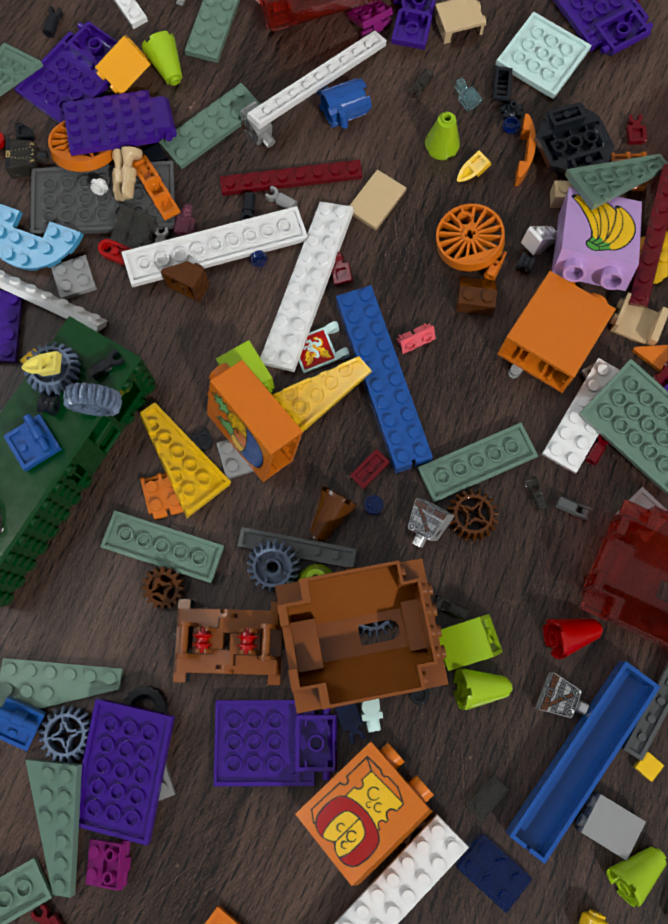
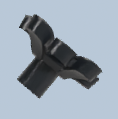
[500,100,523,122]

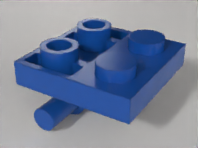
[3,414,62,471]
[0,696,47,751]

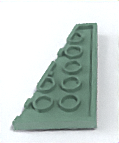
[0,43,44,97]
[0,658,124,709]
[25,758,82,898]

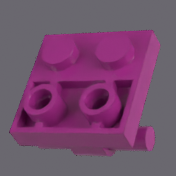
[347,0,393,38]
[86,838,131,891]

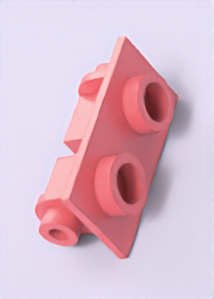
[396,323,436,354]

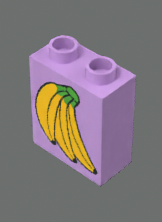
[552,187,642,291]

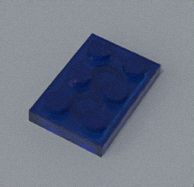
[456,833,533,913]

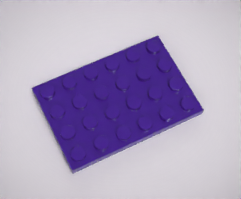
[79,698,175,845]

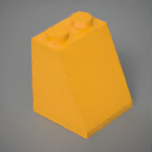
[95,35,151,94]

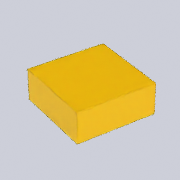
[633,751,664,782]

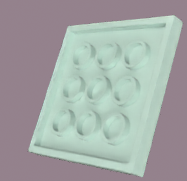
[495,12,592,99]

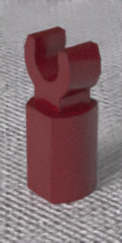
[584,434,610,466]

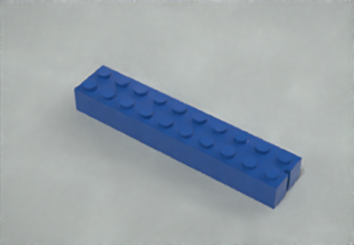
[336,285,433,474]
[505,661,661,864]

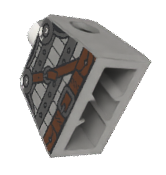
[241,101,276,148]
[408,498,455,548]
[535,672,589,718]

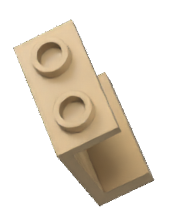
[434,0,486,44]
[610,293,668,346]

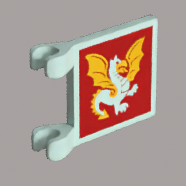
[299,321,350,374]

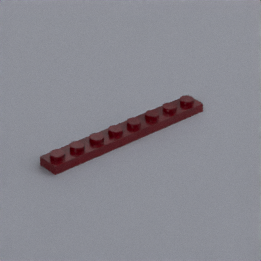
[220,159,362,196]
[628,164,668,308]

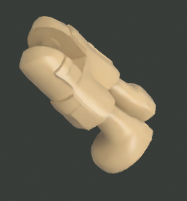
[112,146,143,201]

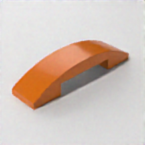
[514,114,536,186]

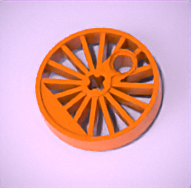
[48,121,113,172]
[436,204,505,272]

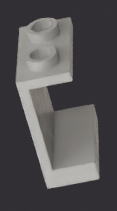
[576,792,646,861]

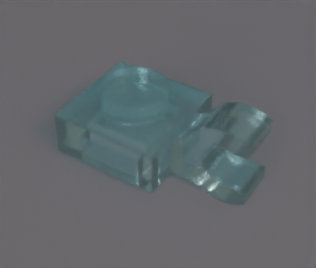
[454,77,483,111]

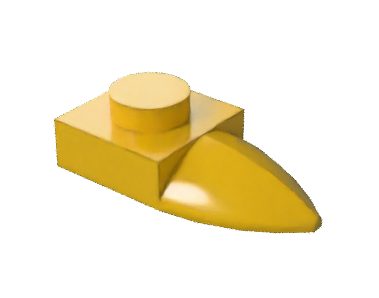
[457,150,492,182]

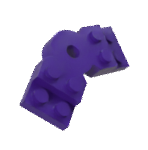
[391,0,436,50]

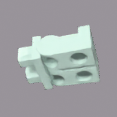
[361,699,383,732]

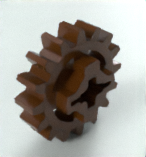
[141,566,186,610]

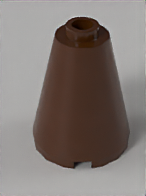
[309,486,357,542]

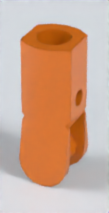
[484,251,507,281]

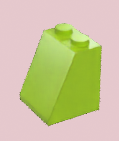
[216,340,275,394]
[439,614,503,671]

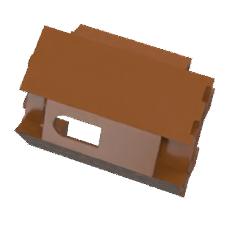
[275,558,448,714]

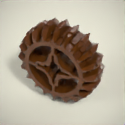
[447,489,499,542]

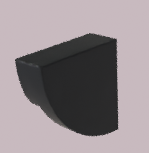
[15,123,36,142]

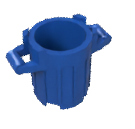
[317,78,372,129]

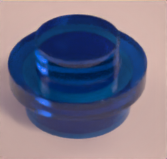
[502,116,520,134]
[250,250,268,267]
[364,495,383,514]

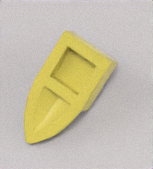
[21,351,62,376]

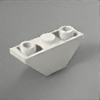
[521,226,557,255]

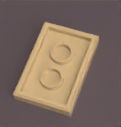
[350,170,406,230]

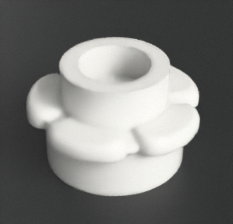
[90,178,108,195]

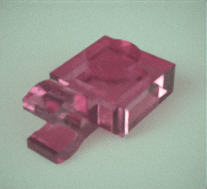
[173,203,195,236]

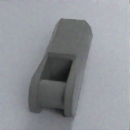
[555,495,593,521]

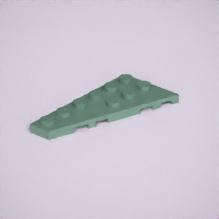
[565,154,668,210]

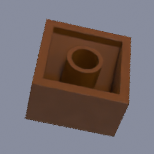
[161,261,209,302]
[456,276,497,316]

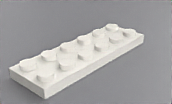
[541,358,619,474]

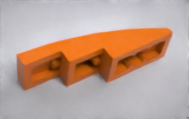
[132,155,181,221]

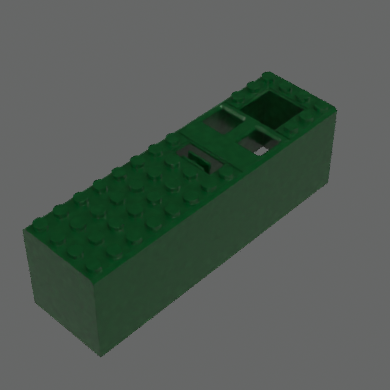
[0,316,156,607]

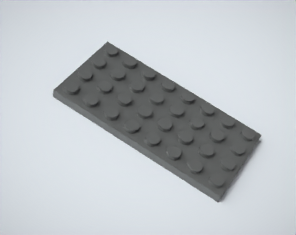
[30,161,176,237]

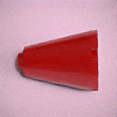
[543,619,603,659]

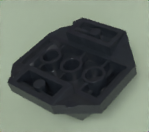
[534,102,615,175]

